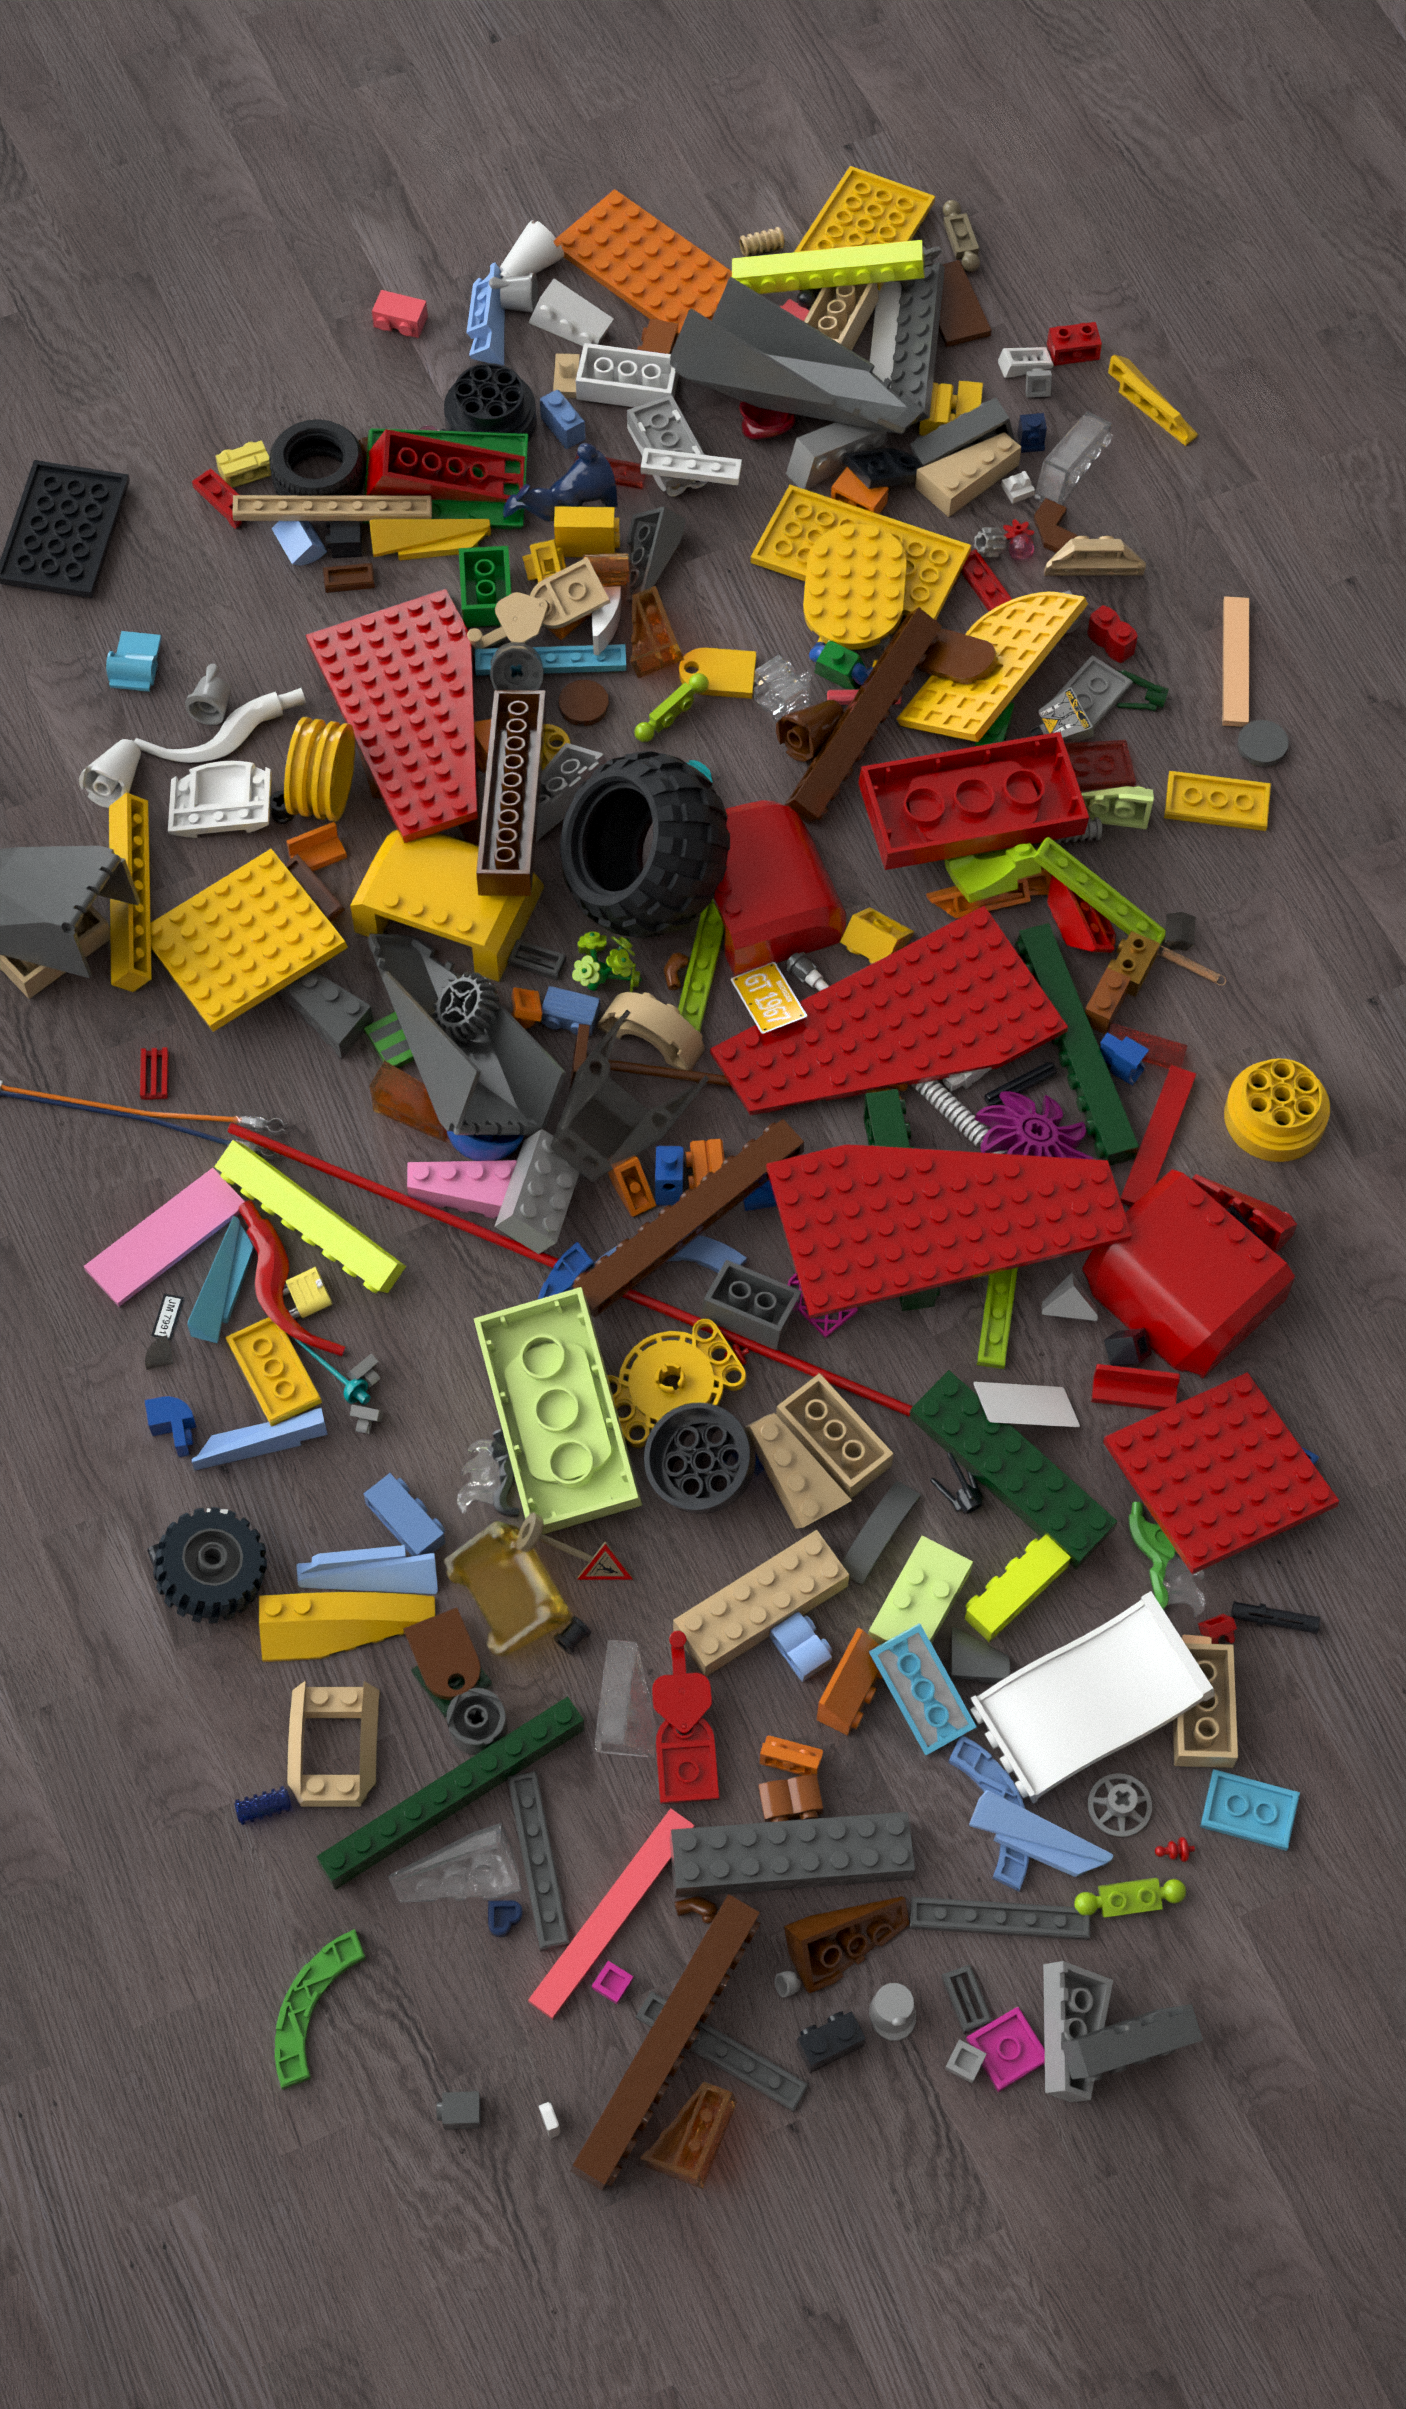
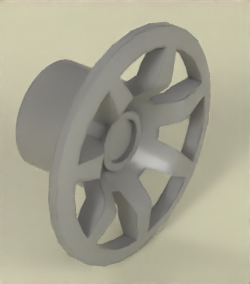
[1088,1773,1152,1837]

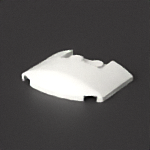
[168,761,272,838]

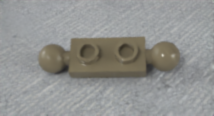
[943,200,980,272]

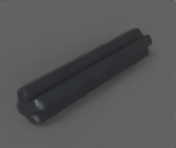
[984,1062,1057,1106]

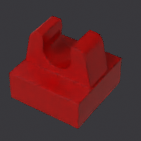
[1198,1613,1237,1644]

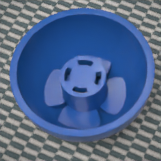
[446,1130,524,1161]

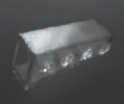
[1034,411,1112,506]

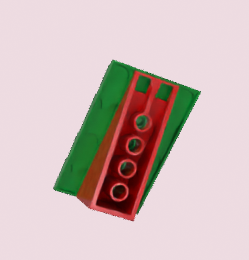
[362,428,528,530]

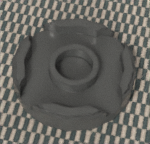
[1237,720,1289,767]

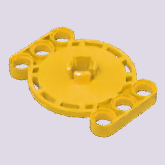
[607,1319,747,1448]

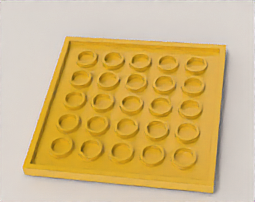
[150,849,348,1032]

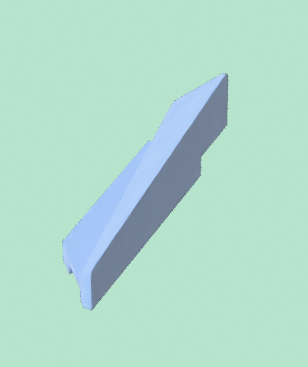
[466,263,505,365]
[192,1408,328,1470]
[297,1545,438,1594]
[969,1790,1113,1877]

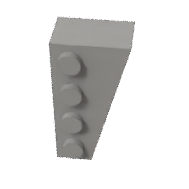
[1043,1961,1113,2102]

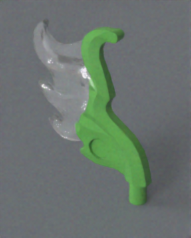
[1128,1502,1205,1618]

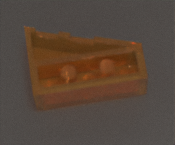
[631,586,684,678]
[369,1060,448,1142]
[640,2082,737,2189]

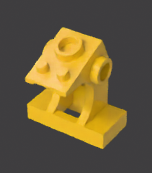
[522,539,566,583]

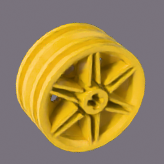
[284,717,355,822]

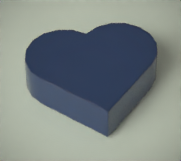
[488,1900,523,1937]

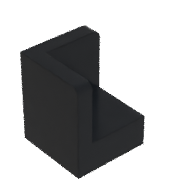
[1104,1328,1152,1366]

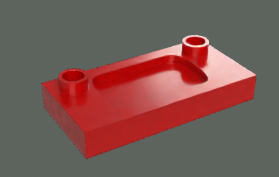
[858,732,1089,870]

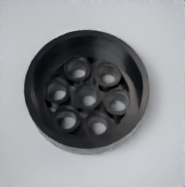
[444,363,537,441]
[644,1402,756,1514]

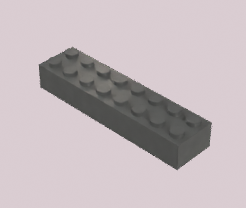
[670,1812,915,1898]

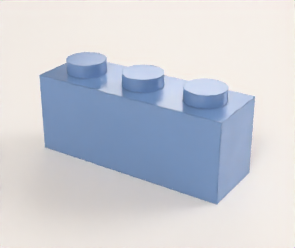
[364,1473,445,1556]

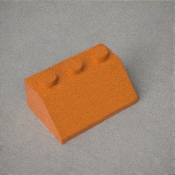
[817,1628,883,1736]

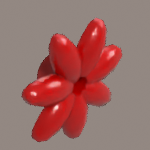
[1003,519,1034,546]

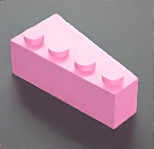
[407,1160,517,1219]

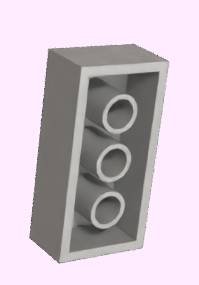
[494,1129,585,1254]

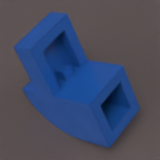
[145,1396,197,1457]

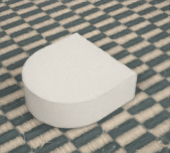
[538,2102,561,2139]

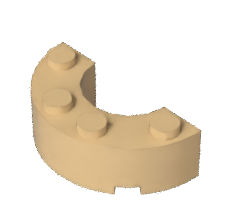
[598,992,705,1071]

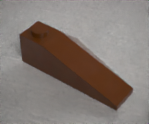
[784,1896,909,1993]

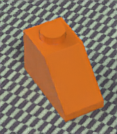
[604,1151,657,1217]

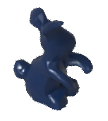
[503,443,618,522]

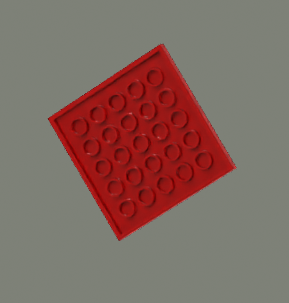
[1103,1372,1339,1575]

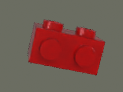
[1047,322,1102,366]

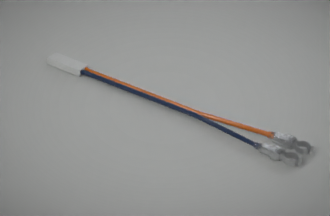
[0,1080,288,1159]

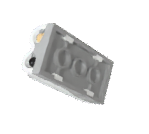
[627,395,707,496]

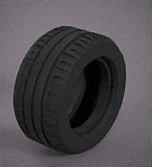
[269,419,365,496]

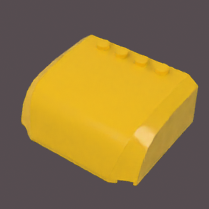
[350,829,544,982]

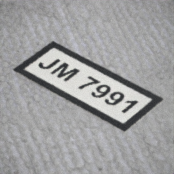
[151,1293,184,1340]

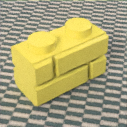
[215,440,271,488]

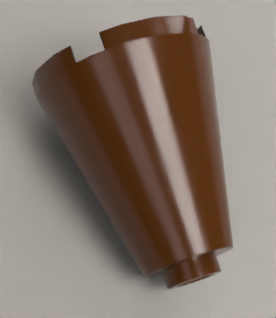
[775,700,844,762]

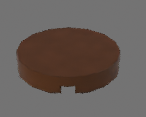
[559,679,609,726]

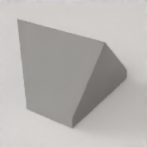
[1041,1272,1098,1321]

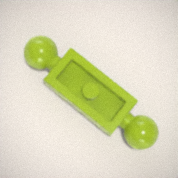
[634,673,709,742]
[1074,1878,1186,1917]

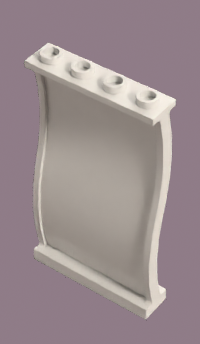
[970,1591,1215,1804]

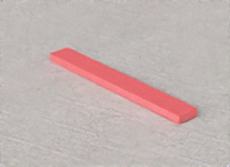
[528,1808,695,2020]

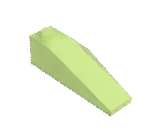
[1081,786,1154,829]

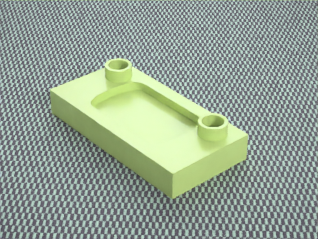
[474,1287,642,1534]

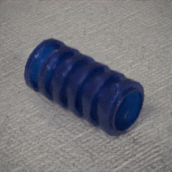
[234,1786,292,1825]

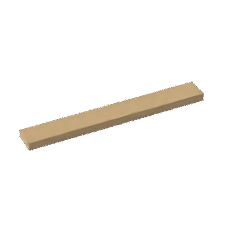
[233,495,432,521]

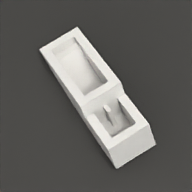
[592,586,621,655]

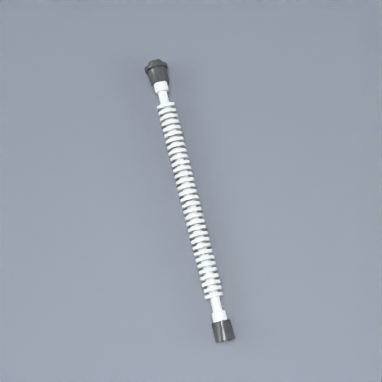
[787,952,1008,1154]

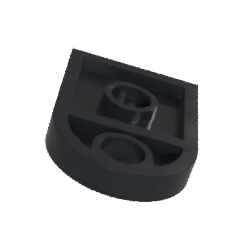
[843,448,921,489]

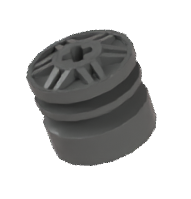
[490,642,543,690]

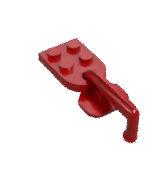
[652,1630,719,1804]

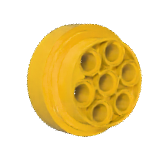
[1224,1058,1330,1162]

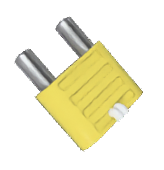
[283,1266,333,1319]

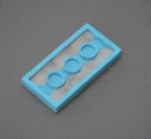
[868,1623,977,1755]

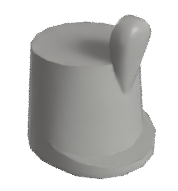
[489,273,538,313]
[185,664,231,725]
[869,1983,916,2041]

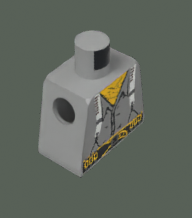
[1029,687,1095,746]

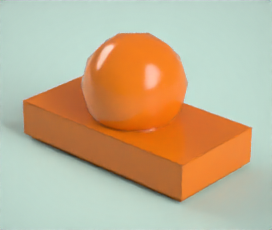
[511,987,542,1029]

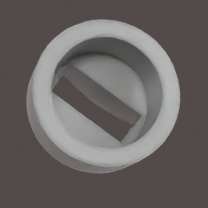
[775,1971,801,1997]

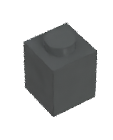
[436,2091,481,2130]

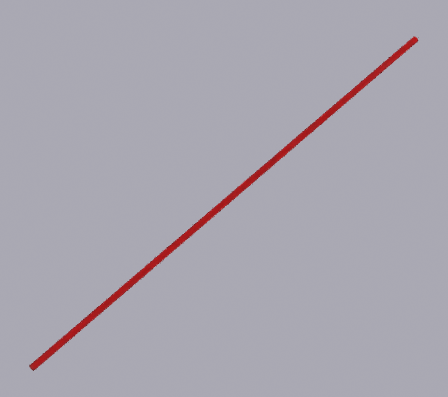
[227,1123,1059,1468]

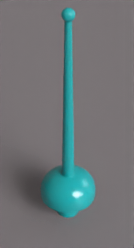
[286,1333,371,1405]

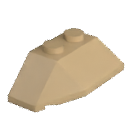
[1044,536,1146,576]

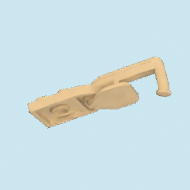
[467,557,611,650]

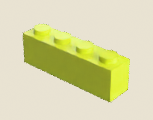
[964,1534,1071,1642]

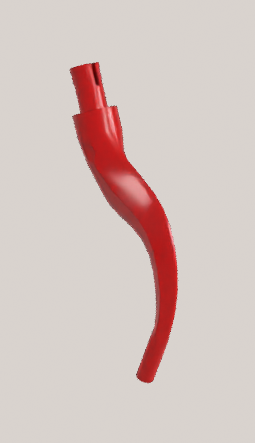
[238,1200,346,1357]

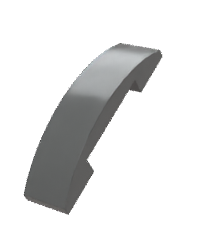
[842,1481,921,1586]

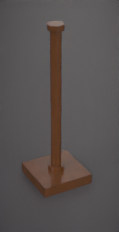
[569,1024,733,1097]

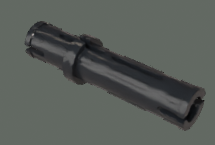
[1231,1601,1320,1634]

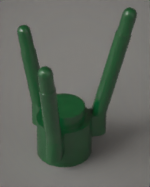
[1116,670,1169,712]

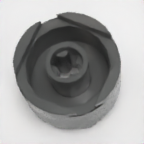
[447,1688,507,1755]

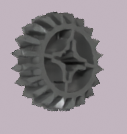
[432,971,500,1043]

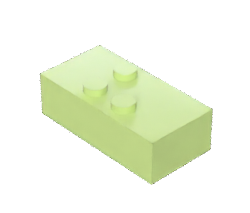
[868,1536,973,1645]

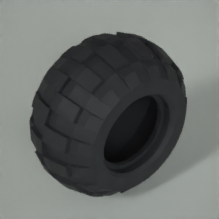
[560,751,730,938]

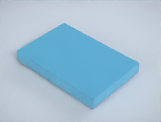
[1200,1769,1300,1851]

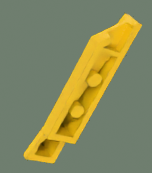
[1108,355,1198,446]
[369,519,491,561]

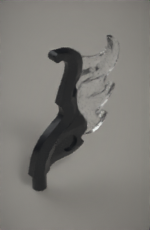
[457,1429,520,1517]

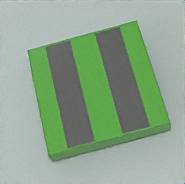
[364,1012,415,1072]

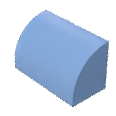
[271,521,327,565]

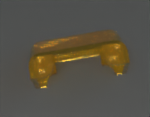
[443,1521,572,1657]

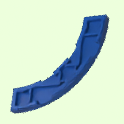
[537,1242,595,1300]

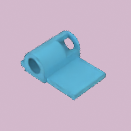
[106,631,161,692]

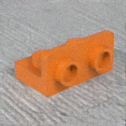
[759,1736,823,1776]

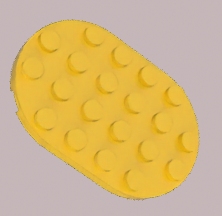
[803,524,906,650]

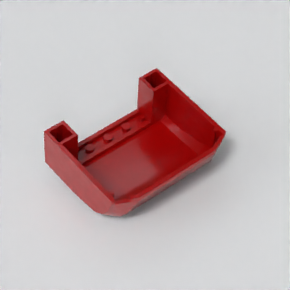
[713,800,847,977]
[1082,1169,1295,1378]

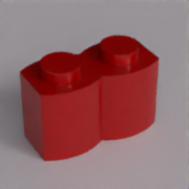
[1087,605,1138,663]

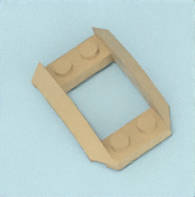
[287,1681,380,1807]

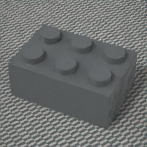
[701,1260,802,1350]

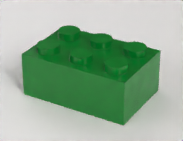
[459,546,511,627]

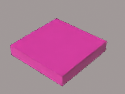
[966,2007,1045,2092]

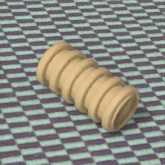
[739,227,785,257]

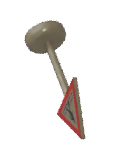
[516,1512,633,1580]

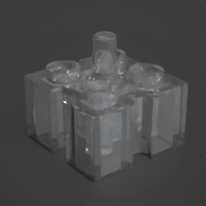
[754,654,812,723]

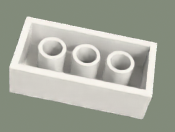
[576,343,679,407]

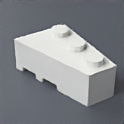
[529,279,614,346]

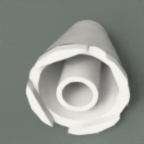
[499,220,564,279]
[79,739,141,808]

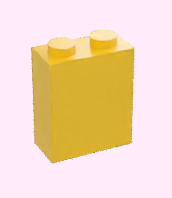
[554,507,620,558]

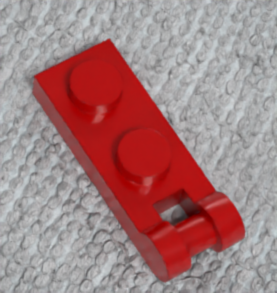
[192,468,242,529]

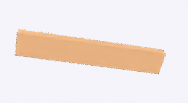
[1222,597,1249,727]

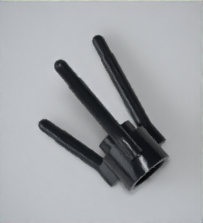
[930,1452,984,1514]

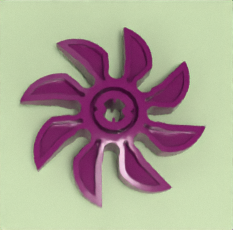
[974,1091,1093,1159]

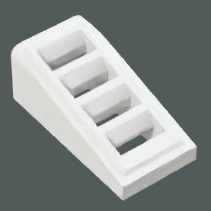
[998,347,1054,378]

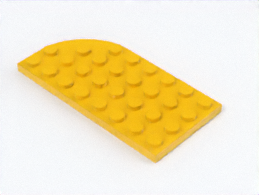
[896,592,1088,742]

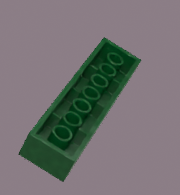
[863,1089,940,1311]
[910,1370,1118,1570]

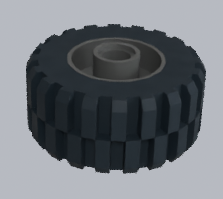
[153,1507,267,1623]

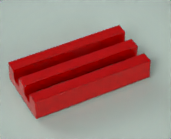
[140,1047,169,1100]

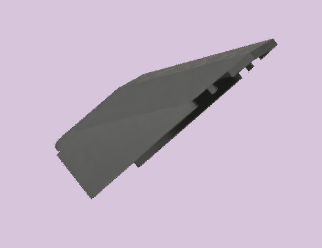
[670,277,924,434]
[0,846,140,978]
[368,934,566,1135]

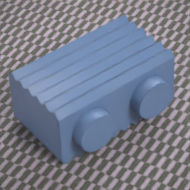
[540,390,586,449]
[541,986,601,1036]

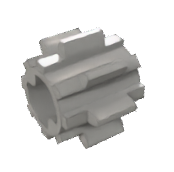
[974,527,1007,557]

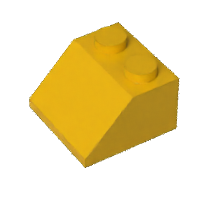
[840,907,915,964]

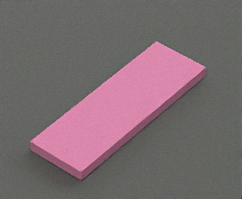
[84,1168,245,1307]

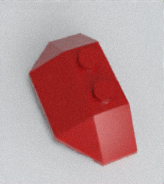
[1047,875,1116,953]

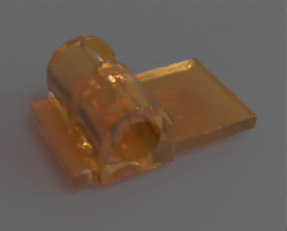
[583,553,629,587]

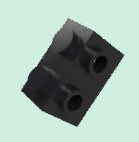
[796,2011,866,2073]

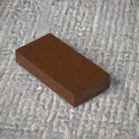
[323,563,375,593]

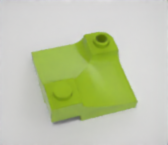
[944,843,1042,903]

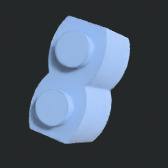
[769,1612,833,1682]

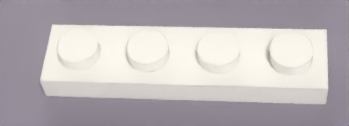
[641,448,742,485]

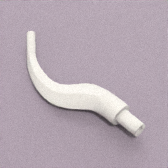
[134,688,306,763]

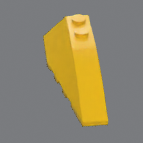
[259,1592,435,1662]

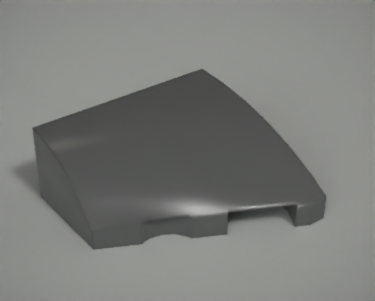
[951,1627,1010,1685]

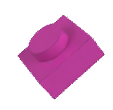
[592,1961,634,2005]

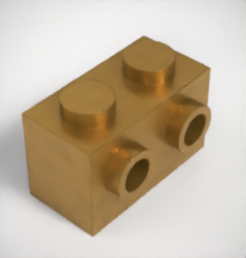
[1107,931,1160,997]

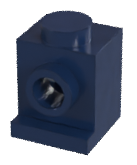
[1017,413,1047,453]

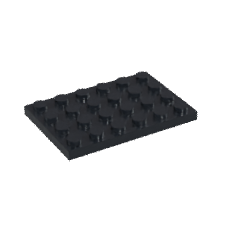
[0,460,130,598]

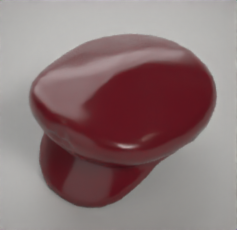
[739,401,796,440]

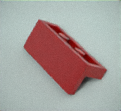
[1091,1364,1180,1411]

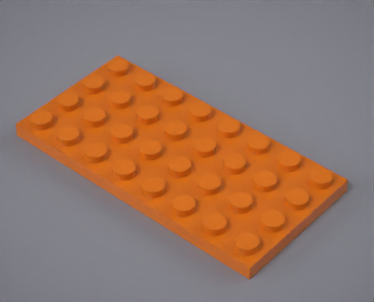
[553,189,732,336]

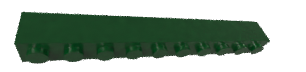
[1015,923,1139,1166]
[316,1696,585,1890]

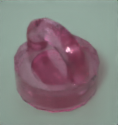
[1009,533,1034,560]

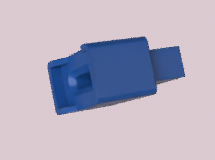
[1100,1032,1149,1086]

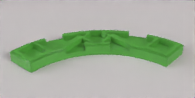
[275,1929,366,2090]

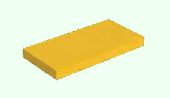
[1164,771,1271,831]
[225,1317,322,1427]

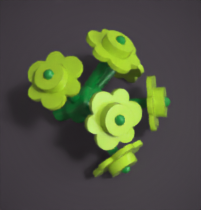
[572,932,642,992]

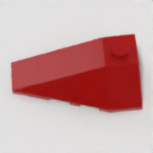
[1192,1174,1297,1253]

